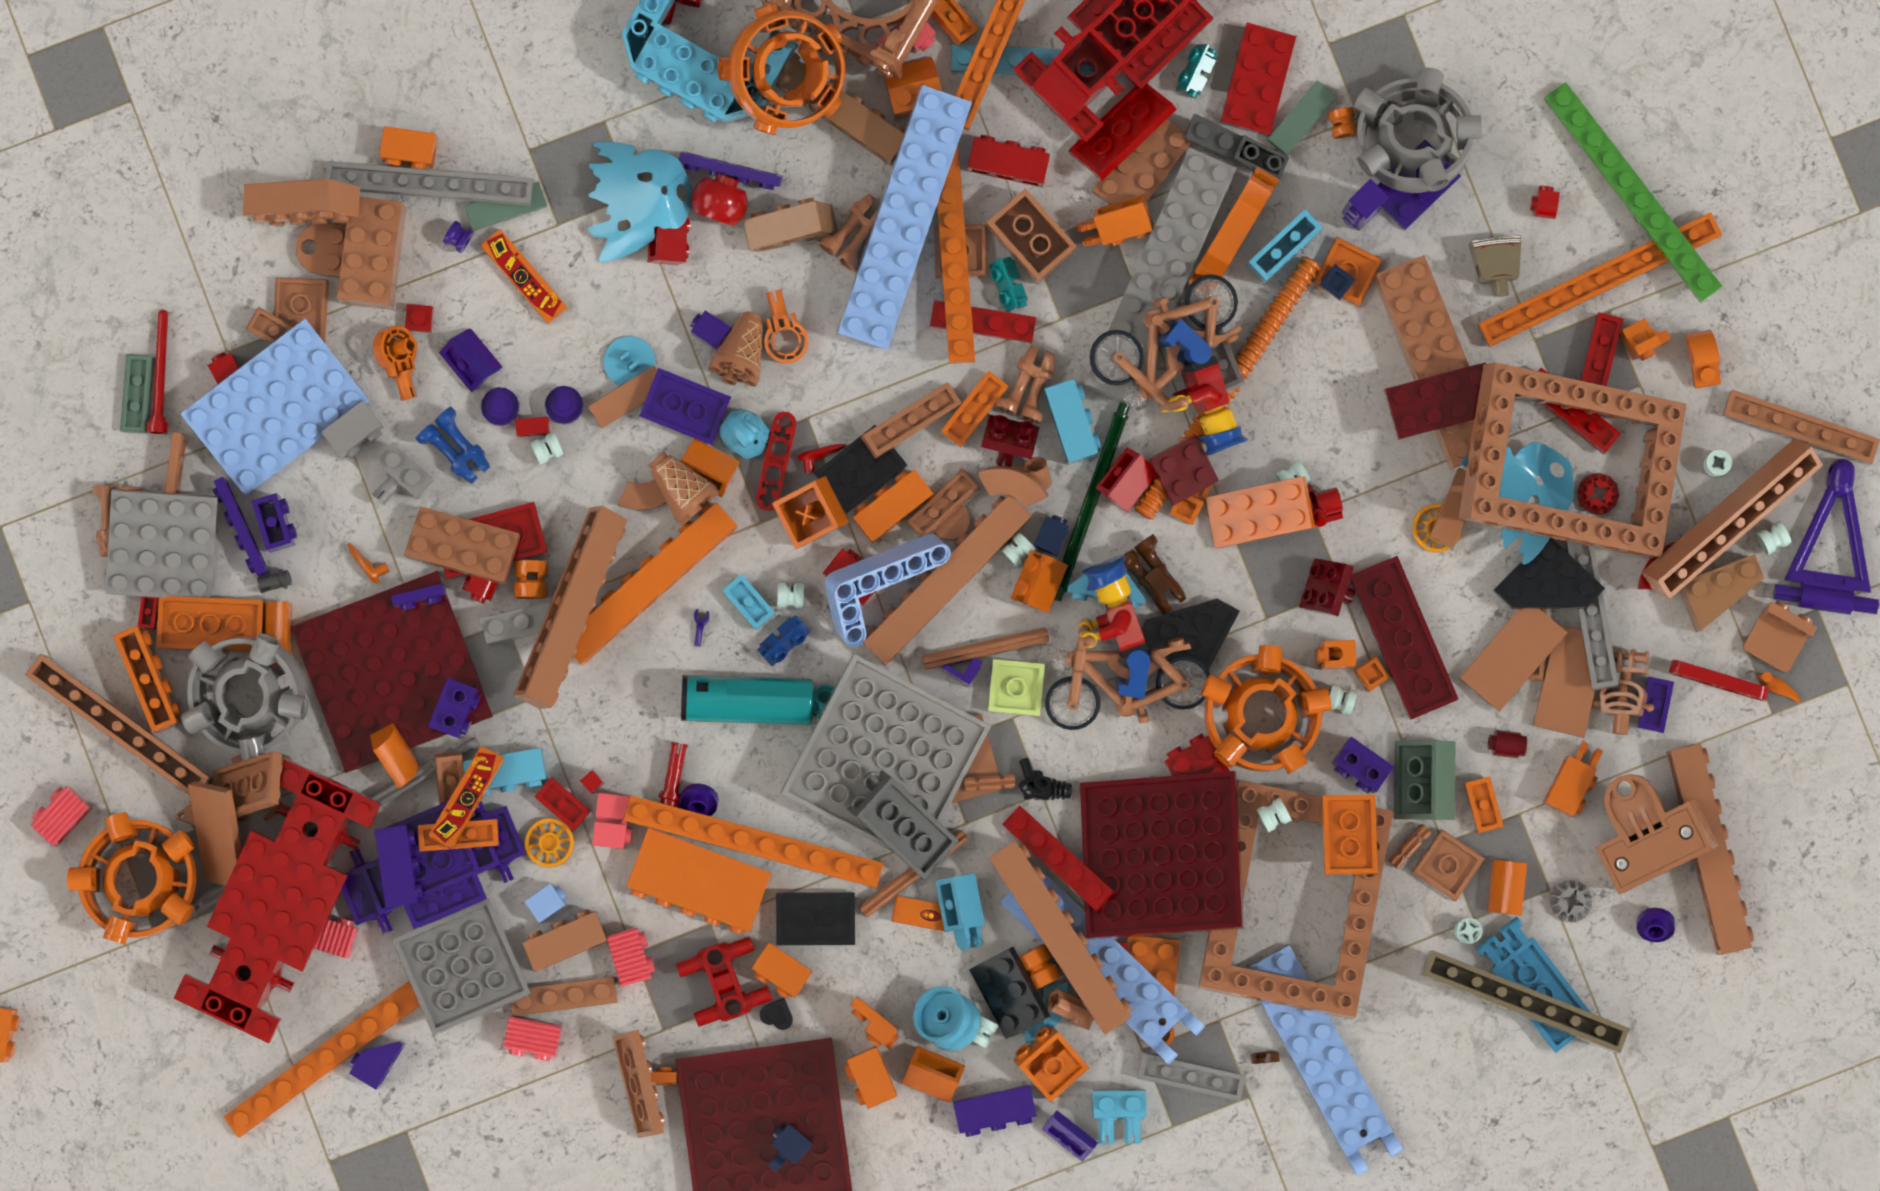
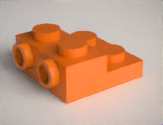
[850,996,899,1049]
[1013,1025,1090,1103]

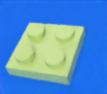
[988,659,1045,716]

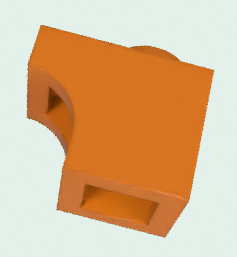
[1619,318,1671,361]

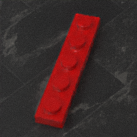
[1002,805,1115,912]

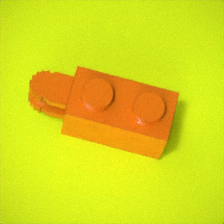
[1076,194,1153,247]
[1543,741,1603,817]

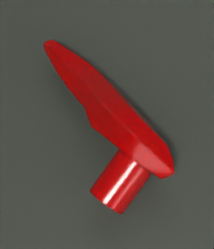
[797,444,846,473]

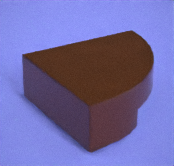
[1251,1051,1280,1064]

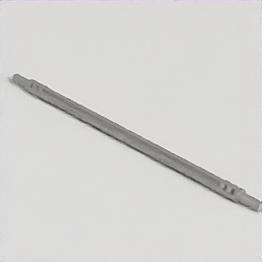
[157,737,480,927]

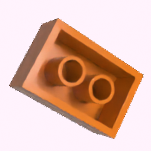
[844,1046,897,1109]

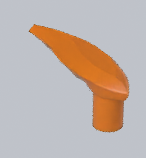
[347,543,390,584]
[1756,672,1801,703]

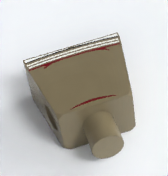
[1469,235,1521,297]

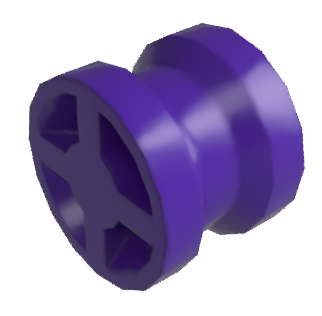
[443,221,474,253]

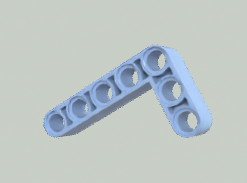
[825,534,951,647]

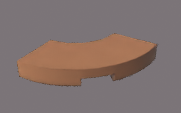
[978,466,1049,508]
[617,479,666,511]

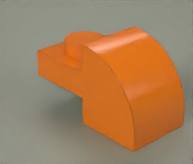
[1685,330,1721,389]

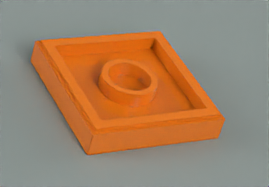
[1313,237,1382,307]

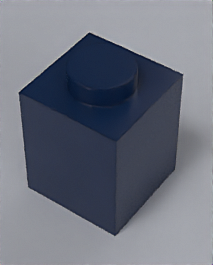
[1033,515,1070,557]

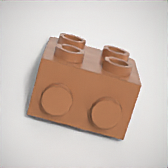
[1743,601,1818,673]

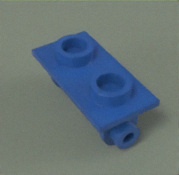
[757,615,810,666]

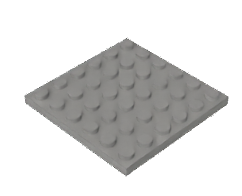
[780,653,991,852]

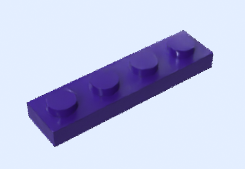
[679,151,783,190]
[213,477,270,577]

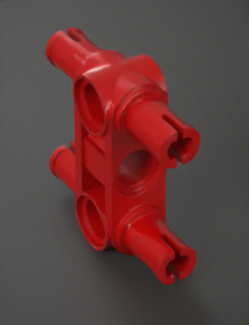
[676,936,773,1027]

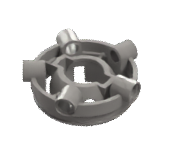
[1354,67,1482,193]
[181,633,309,761]

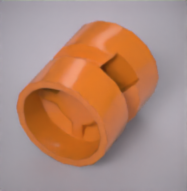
[514,560,548,599]
[1019,944,1062,990]

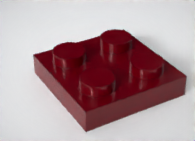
[1149,434,1219,505]

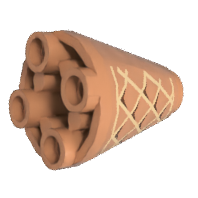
[708,312,763,387]
[648,451,720,526]

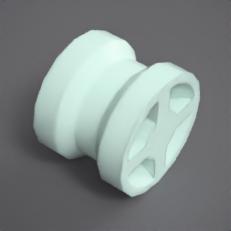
[1703,450,1732,477]
[1454,918,1482,944]

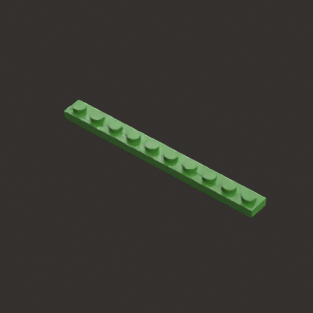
[1544,82,1722,303]

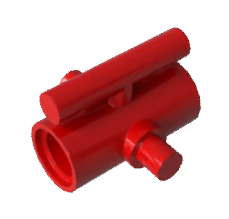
[1307,485,1343,527]

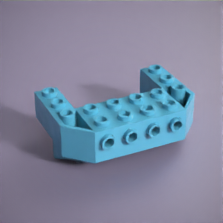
[622,0,798,123]

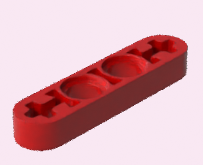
[756,411,797,511]
[1669,660,1770,701]

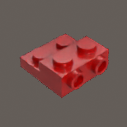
[1164,733,1230,776]

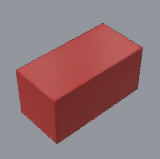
[515,417,550,437]
[137,596,159,630]
[580,770,605,794]

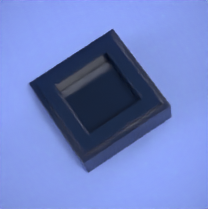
[1319,264,1356,301]

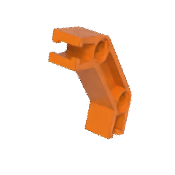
[1188,166,1280,297]

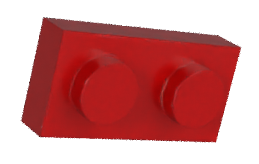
[534,777,591,831]

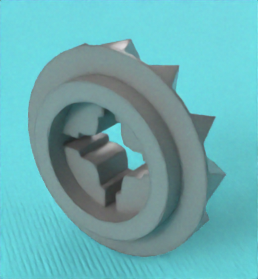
[1550,881,1592,922]

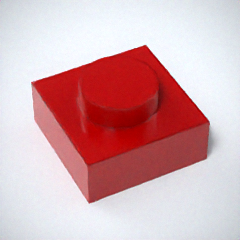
[405,304,434,333]

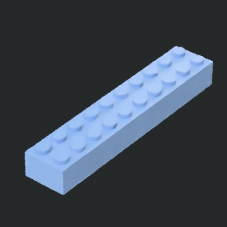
[837,85,972,350]

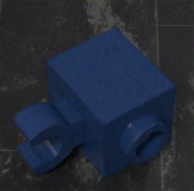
[768,1123,813,1172]

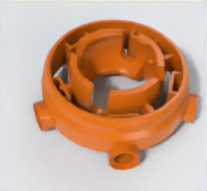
[718,3,846,135]
[1201,645,1331,774]
[67,812,197,945]

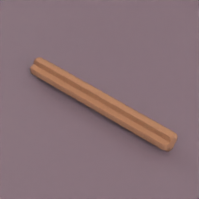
[922,628,1049,670]
[859,830,968,917]

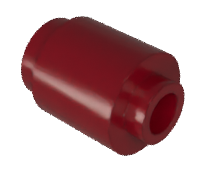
[1488,730,1527,758]

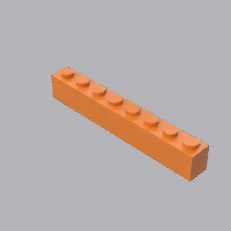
[574,502,738,666]

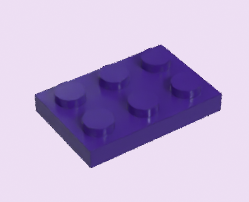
[1378,139,1461,231]
[639,368,731,445]

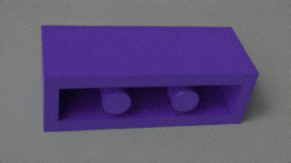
[1341,179,1389,231]
[374,825,423,908]
[953,1085,1037,1137]

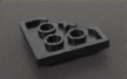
[1493,538,1605,610]
[1142,598,1240,680]

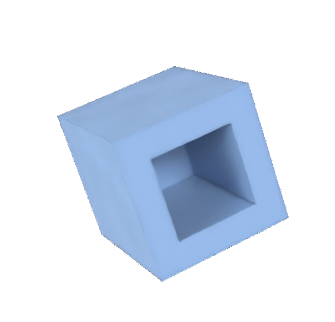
[524,883,568,923]

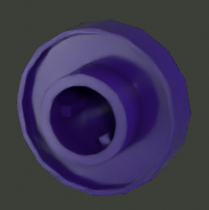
[545,386,584,425]
[481,387,520,426]
[679,783,719,816]
[1636,907,1675,943]

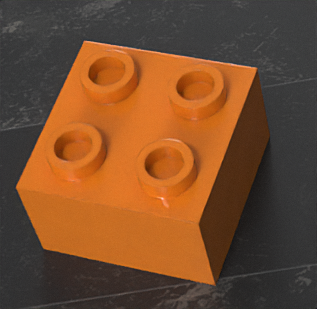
[772,476,849,549]

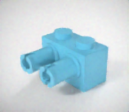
[1092,1090,1146,1144]

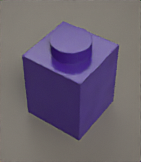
[690,310,731,351]

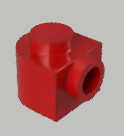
[1530,186,1560,219]
[462,575,498,604]

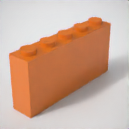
[626,828,772,935]

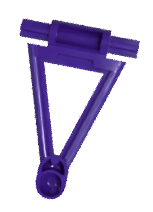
[1773,459,1879,615]

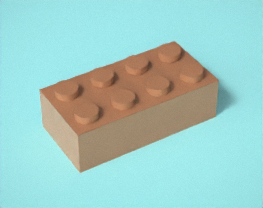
[243,179,360,227]

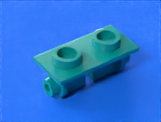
[1175,44,1217,99]
[990,257,1028,312]

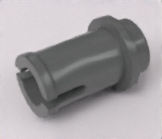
[257,569,292,593]

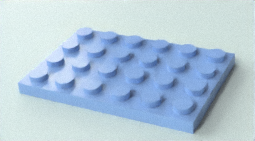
[180,318,370,496]

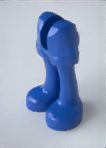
[415,406,490,484]

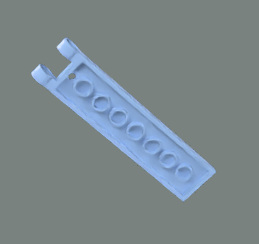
[1000,865,1205,1064]
[1246,945,1403,1176]

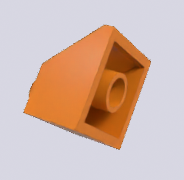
[884,57,942,119]

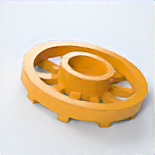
[1412,504,1461,553]
[525,818,574,868]

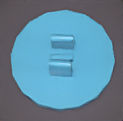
[604,336,655,386]

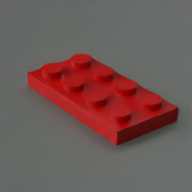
[1220,22,1297,137]
[1068,84,1177,181]
[444,502,548,580]

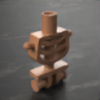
[1592,648,1654,735]

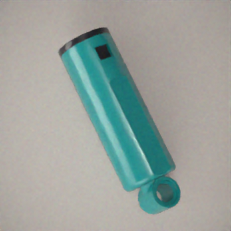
[681,675,835,725]

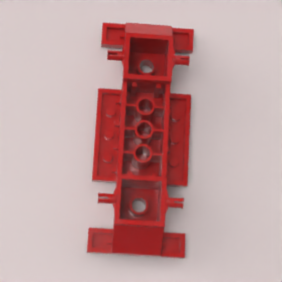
[1012,0,1214,144]
[173,759,382,1044]

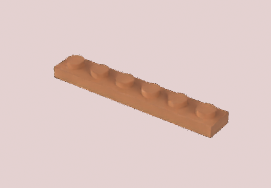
[1723,390,1880,465]

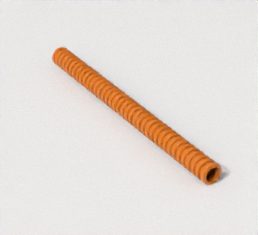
[1134,256,1321,520]

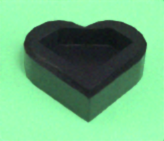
[760,997,793,1030]

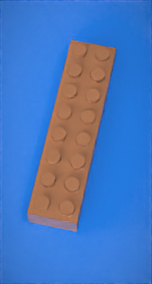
[1373,255,1474,470]

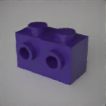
[251,493,298,553]
[428,678,481,739]
[1332,737,1394,794]

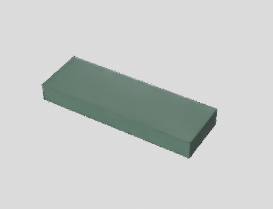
[1267,80,1337,156]
[465,181,547,231]
[120,354,154,434]

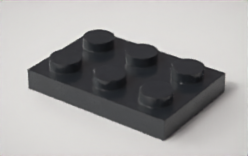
[814,425,908,514]
[776,892,855,946]
[969,946,1050,1039]

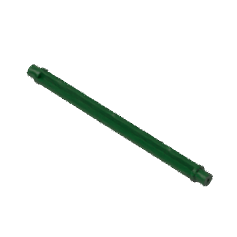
[1054,403,1130,602]

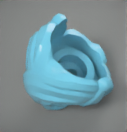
[720,409,770,459]

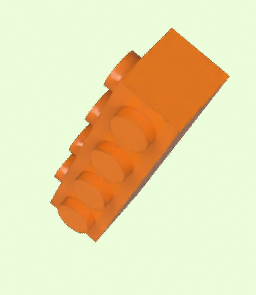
[113,626,182,734]

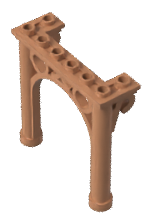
[761,0,939,79]

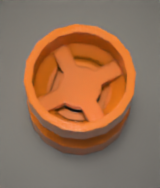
[1328,107,1357,139]

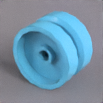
[913,986,981,1052]

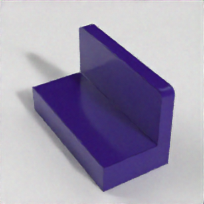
[439,328,502,393]
[942,657,983,688]

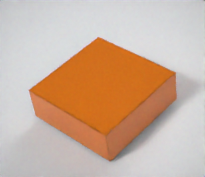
[1354,656,1390,692]

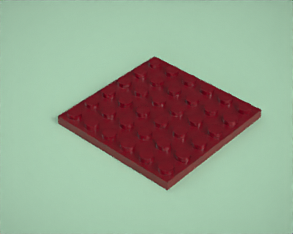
[291,571,493,773]
[1080,771,1244,939]
[675,1037,853,1191]

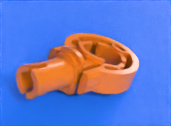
[764,289,809,364]

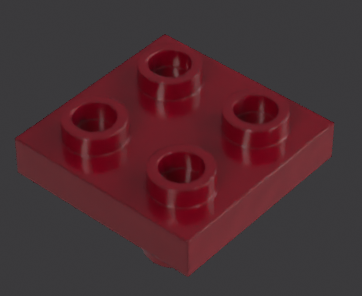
[981,414,1040,467]
[1299,558,1355,617]

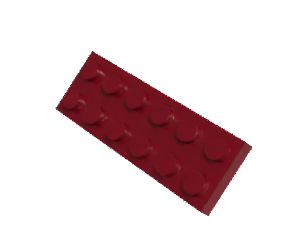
[1350,556,1459,720]

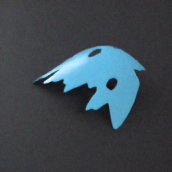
[587,142,693,263]
[1461,442,1574,565]

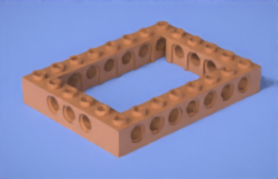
[1458,362,1687,559]
[1198,780,1393,1020]

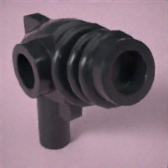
[1019,758,1072,801]

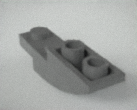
[1183,114,1289,179]

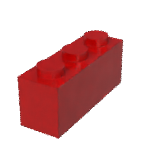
[967,135,1050,188]

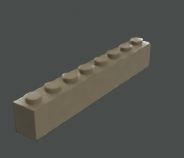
[1420,950,1630,1053]

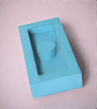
[722,574,776,630]

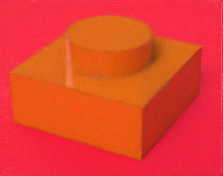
[650,1067,678,1086]

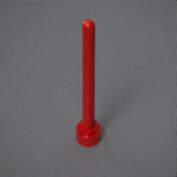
[147,309,168,434]

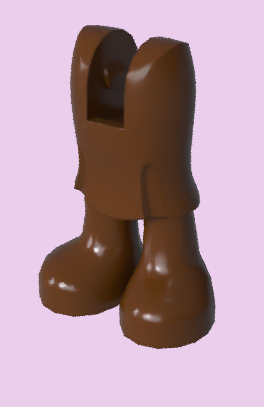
[1124,534,1187,614]

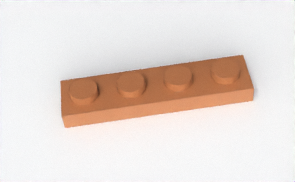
[861,382,962,459]
[511,977,618,1016]

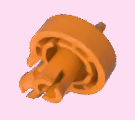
[373,326,417,401]

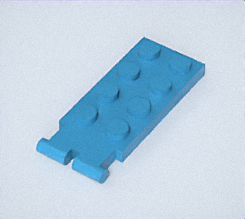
[1475,916,1591,1053]

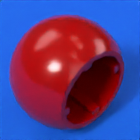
[691,173,748,226]

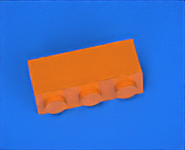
[853,469,934,544]

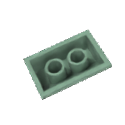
[1394,740,1456,820]

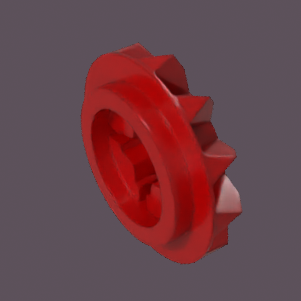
[1577,473,1620,515]

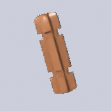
[964,774,1015,792]
[1388,824,1431,869]

